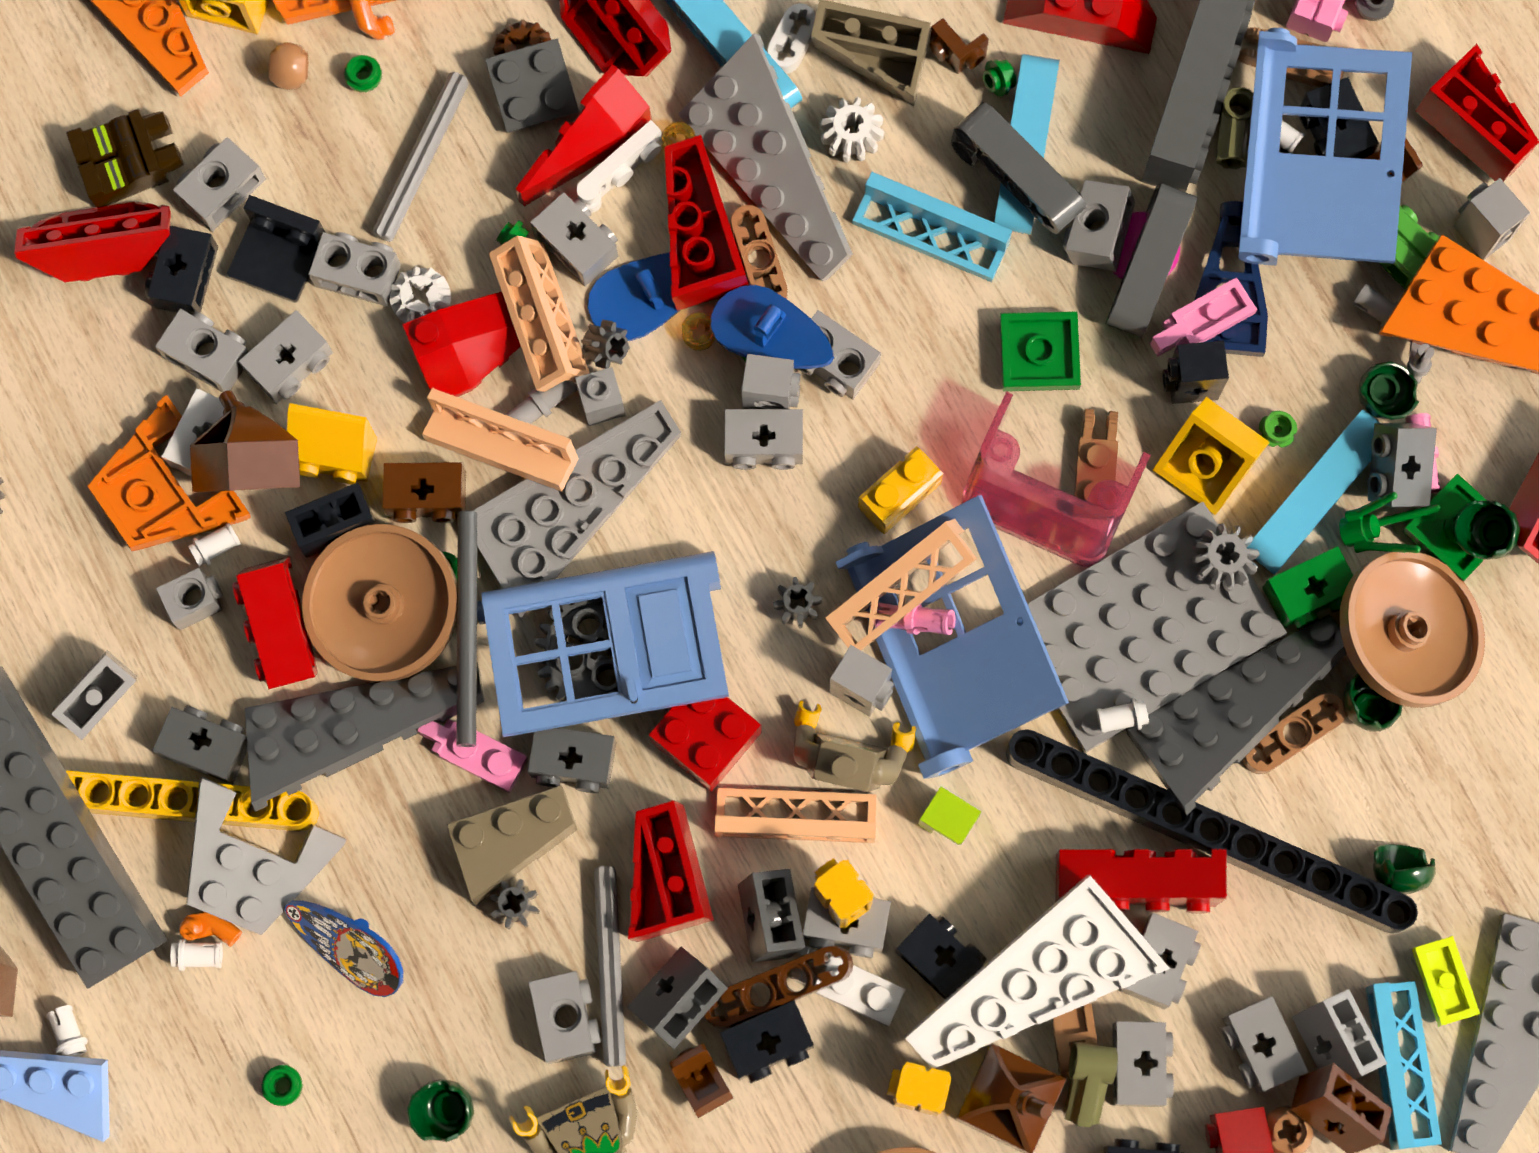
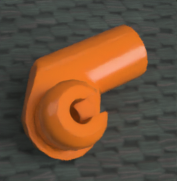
[349,0,395,40]
[179,911,243,947]

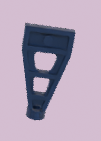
[1193,201,1268,357]

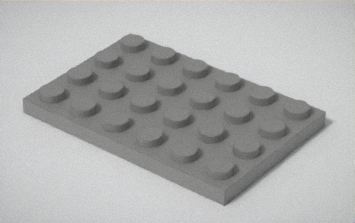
[1027,502,1287,753]

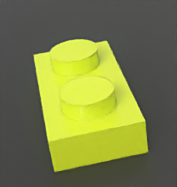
[1412,936,1480,1027]

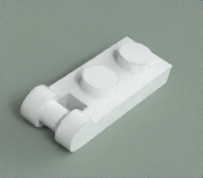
[577,120,663,213]

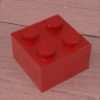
[649,697,762,793]

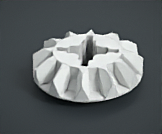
[389,266,451,323]

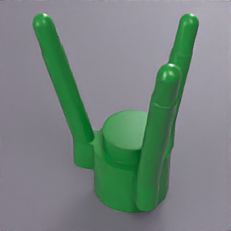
[1339,492,1441,553]

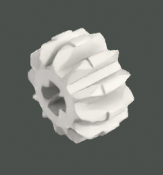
[820,96,884,163]

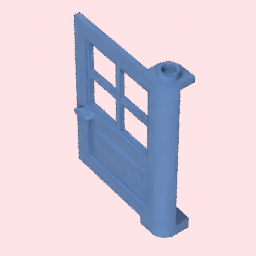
[1238,28,1412,266]
[836,495,1069,779]
[477,551,729,737]

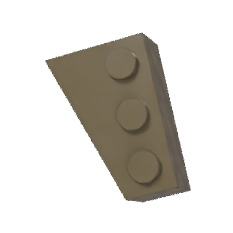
[811,0,931,106]
[447,785,578,906]

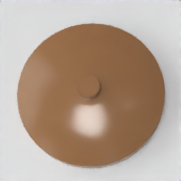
[302,524,457,682]
[1340,552,1485,708]

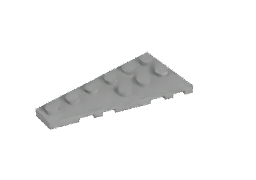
[678,34,853,281]
[472,400,681,618]
[1448,914,1539,1153]

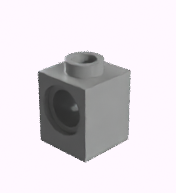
[575,367,626,426]
[156,568,223,630]

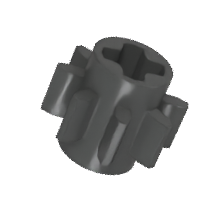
[581,319,630,369]
[773,577,822,629]
[490,879,540,930]

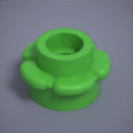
[1259,411,1297,448]

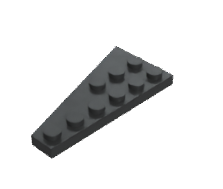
[1126,614,1347,816]
[245,662,484,812]

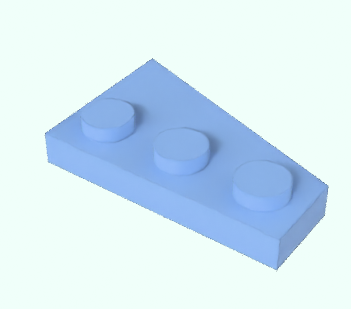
[0,1050,110,1142]

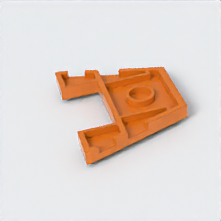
[88,395,251,552]

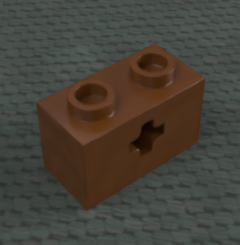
[383,462,466,523]
[1290,1063,1392,1153]

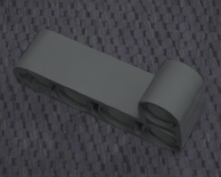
[951,102,1086,234]
[1106,183,1197,338]

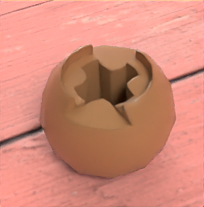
[269,42,308,90]
[1266,1106,1313,1153]

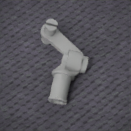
[1353,285,1434,384]

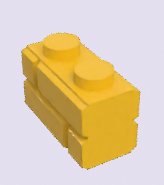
[858,446,943,534]
[814,858,874,928]
[887,1062,952,1116]

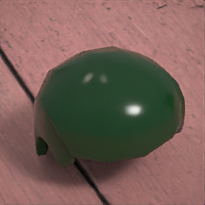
[1359,361,1419,421]
[1453,501,1520,560]
[1342,673,1403,732]
[1373,844,1436,894]
[406,1079,474,1142]

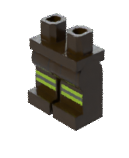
[66,109,184,207]

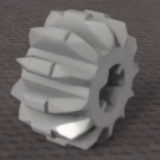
[1191,523,1259,592]

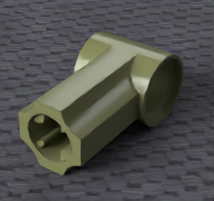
[1216,87,1254,170]
[1063,1042,1118,1127]

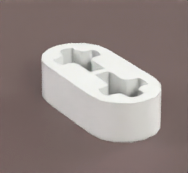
[767,3,816,74]

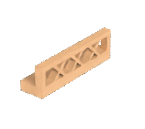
[489,235,590,392]
[422,388,579,492]
[826,519,977,651]
[715,788,876,843]

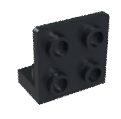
[227,195,325,303]

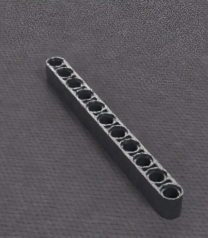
[1006,729,1418,934]

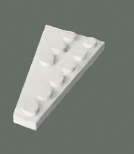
[904,875,1170,1069]

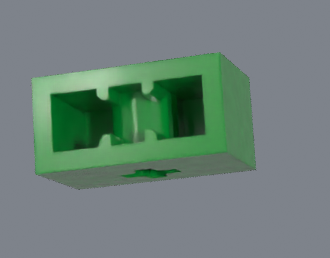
[1262,546,1354,629]

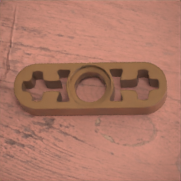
[731,205,788,299]
[1243,693,1346,774]

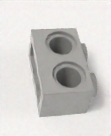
[309,232,401,307]
[799,310,881,400]

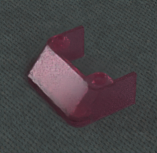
[961,391,1151,567]

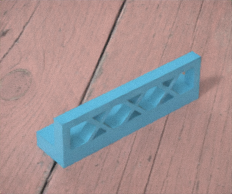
[852,171,1012,282]
[1365,981,1442,1150]

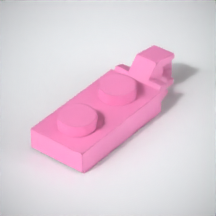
[1149,278,1257,357]
[417,719,528,793]

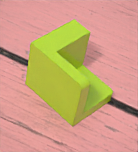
[918,786,981,845]

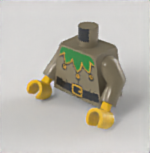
[794,700,916,792]
[509,1066,637,1153]

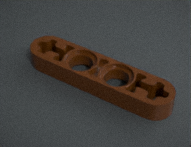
[704,946,853,1028]

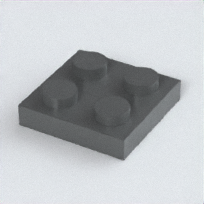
[485,38,579,133]

